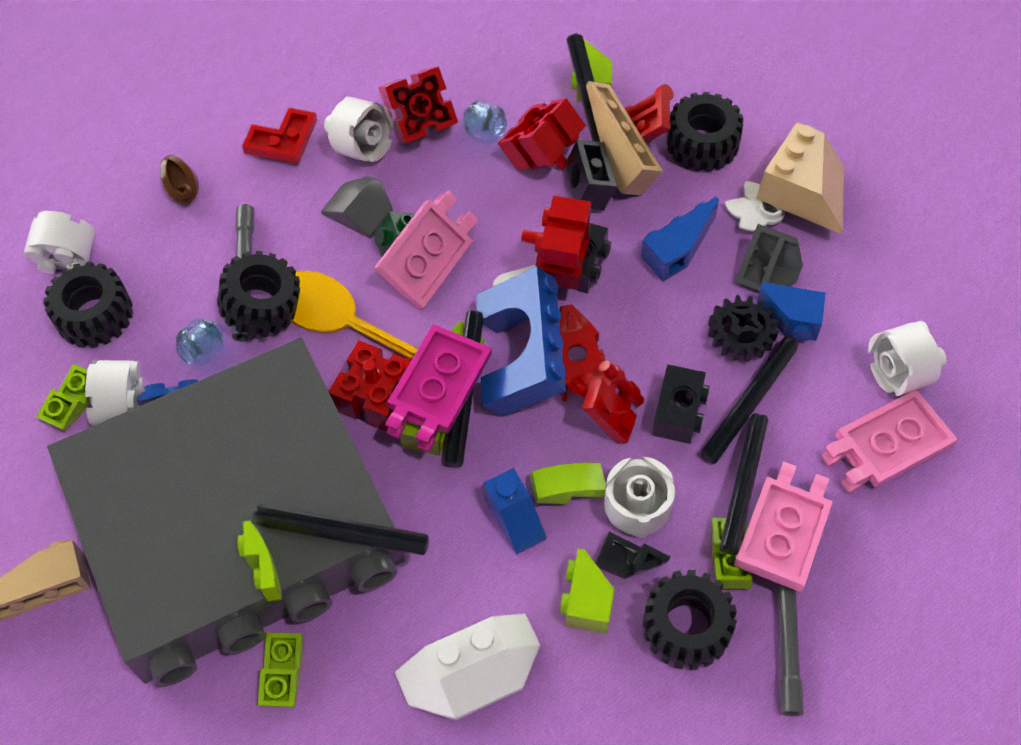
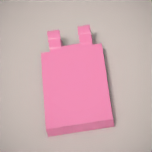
[374,190,478,310]
[820,390,958,494]
[733,461,833,593]

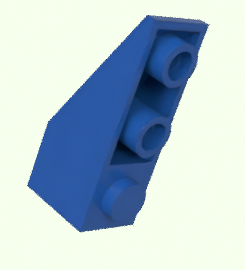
[641,196,719,282]

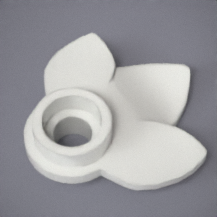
[725,181,786,232]

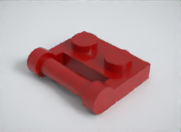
[624,84,674,144]

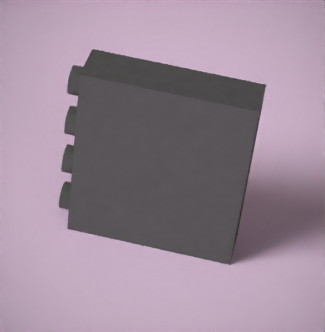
[47,337,405,687]

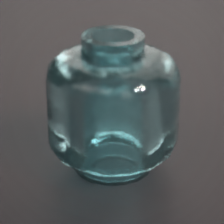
[463,100,507,141]
[175,318,224,365]

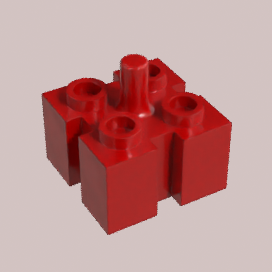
[378,66,459,143]
[497,98,586,170]
[521,195,591,290]
[328,340,411,432]

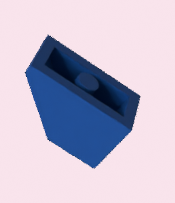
[757,282,826,341]
[483,468,547,555]

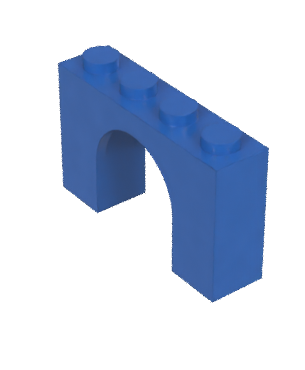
[476,266,566,417]

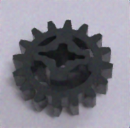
[708,295,778,362]

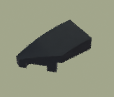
[594,531,671,579]

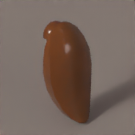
[160,155,199,204]

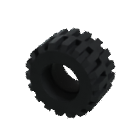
[667,92,744,172]
[217,251,300,337]
[43,262,133,348]
[643,570,737,670]

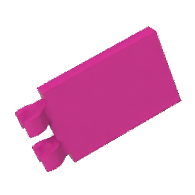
[385,324,492,452]

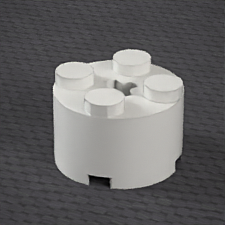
[324,96,394,162]
[24,211,96,274]
[868,321,947,396]
[85,360,145,426]
[604,457,675,538]

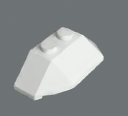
[395,613,540,721]

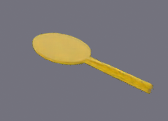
[291,271,418,360]

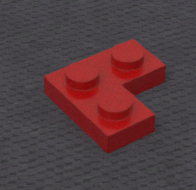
[242,108,317,164]

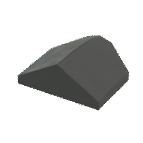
[321,176,393,239]
[735,224,803,291]

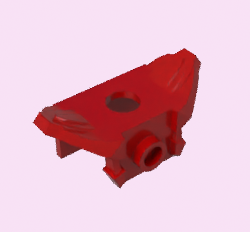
[559,304,605,402]

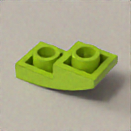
[36,364,90,431]
[530,463,606,504]
[711,518,752,589]
[238,521,282,601]
[258,632,304,707]

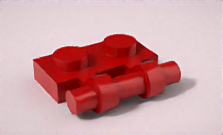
[582,360,645,444]

